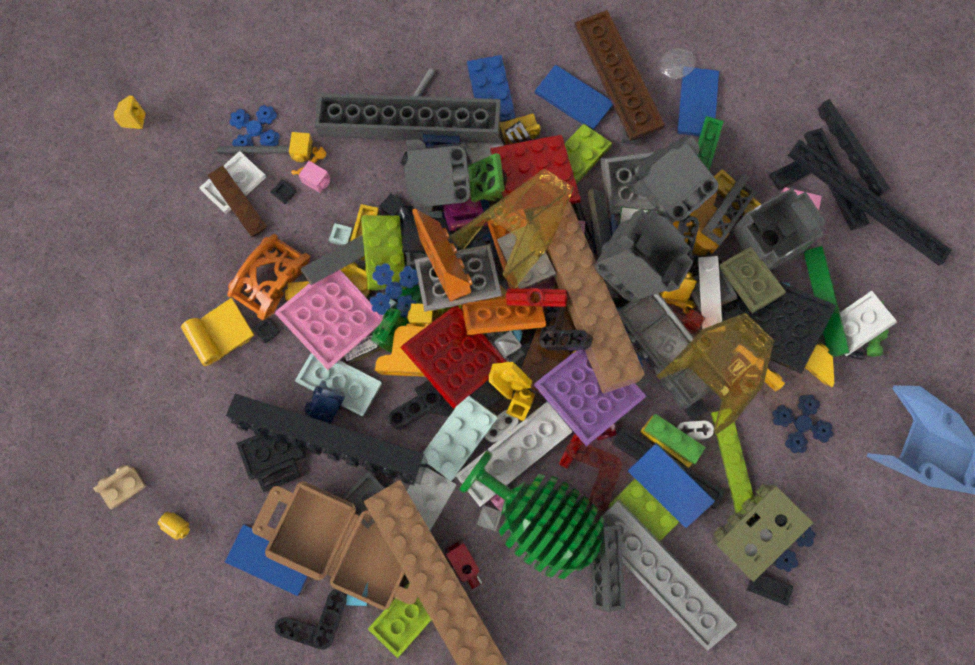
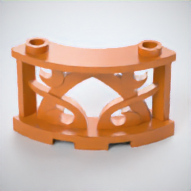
[227,234,311,320]

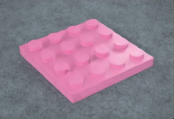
[275,270,383,370]

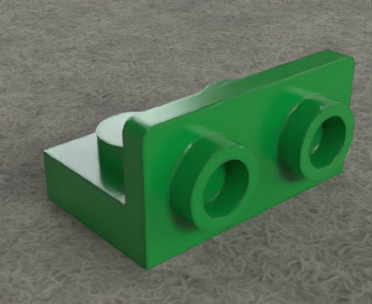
[371,308,409,353]

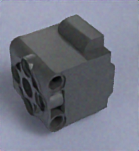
[626,136,718,222]
[404,138,471,215]
[730,188,826,271]
[594,209,693,302]

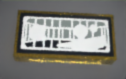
[343,332,381,365]

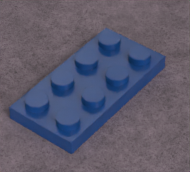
[467,55,516,123]

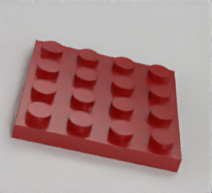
[490,135,581,215]
[400,305,507,409]

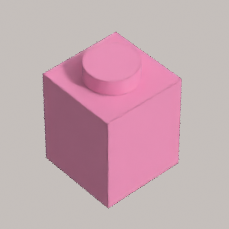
[299,161,330,193]

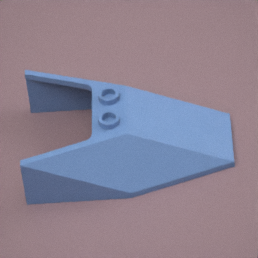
[867,385,975,494]

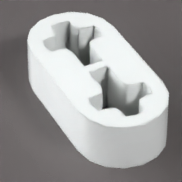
[676,421,714,440]

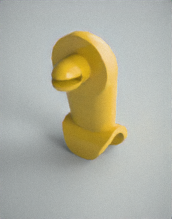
[663,298,695,315]

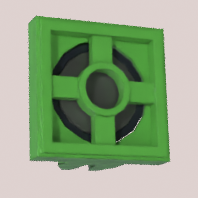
[468,153,507,202]

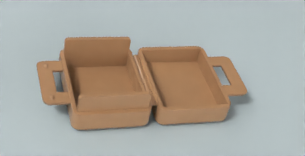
[252,481,418,610]

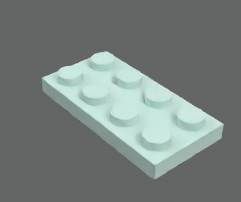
[295,353,382,418]
[423,396,499,481]

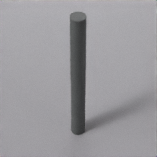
[217,146,289,154]

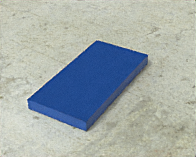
[535,65,613,130]
[677,67,719,136]
[628,442,715,528]
[225,524,308,596]

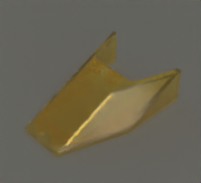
[449,169,574,288]
[657,313,774,435]

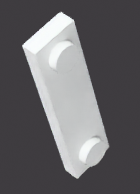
[698,256,723,333]

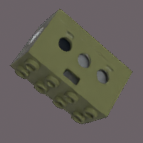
[712,483,813,582]

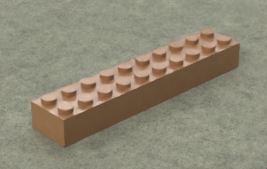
[531,202,645,394]
[364,480,507,665]

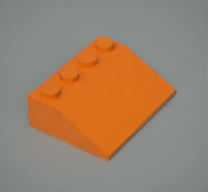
[412,209,472,302]

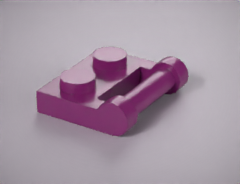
[442,199,487,231]

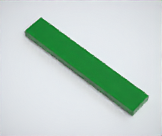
[804,246,850,357]

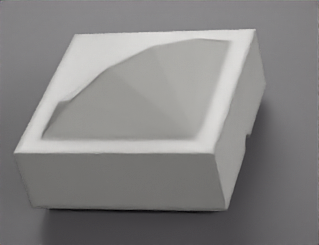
[494,331,522,358]
[477,505,501,532]

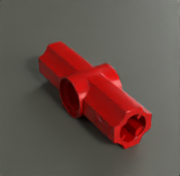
[506,288,567,307]

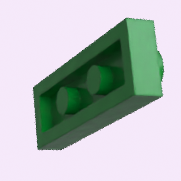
[697,116,724,170]

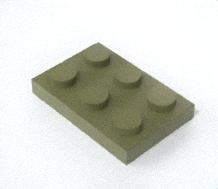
[719,247,786,313]

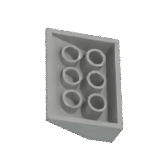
[600,151,656,215]
[415,244,502,312]

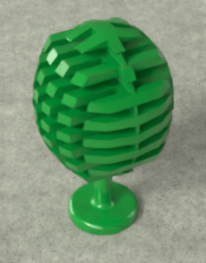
[459,449,605,579]

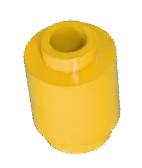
[158,511,190,540]

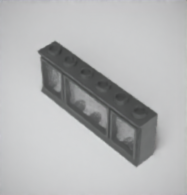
[618,293,725,409]

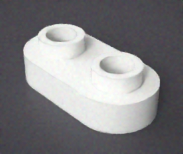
[485,410,518,443]

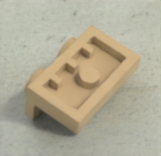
[93,465,146,509]

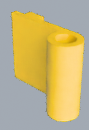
[181,298,255,366]

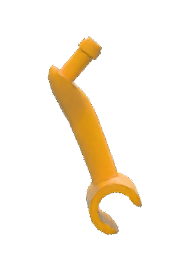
[291,147,326,175]

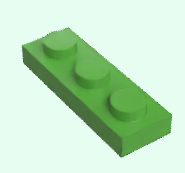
[643,414,706,465]

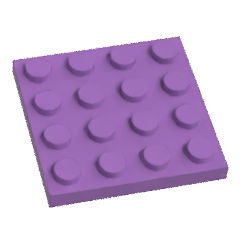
[534,350,646,446]

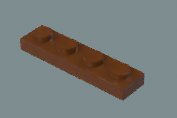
[207,165,267,238]

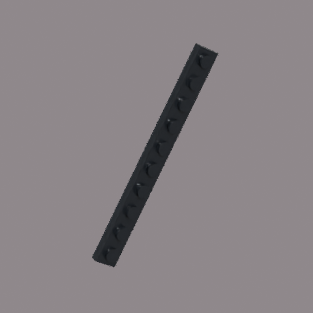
[787,139,952,266]

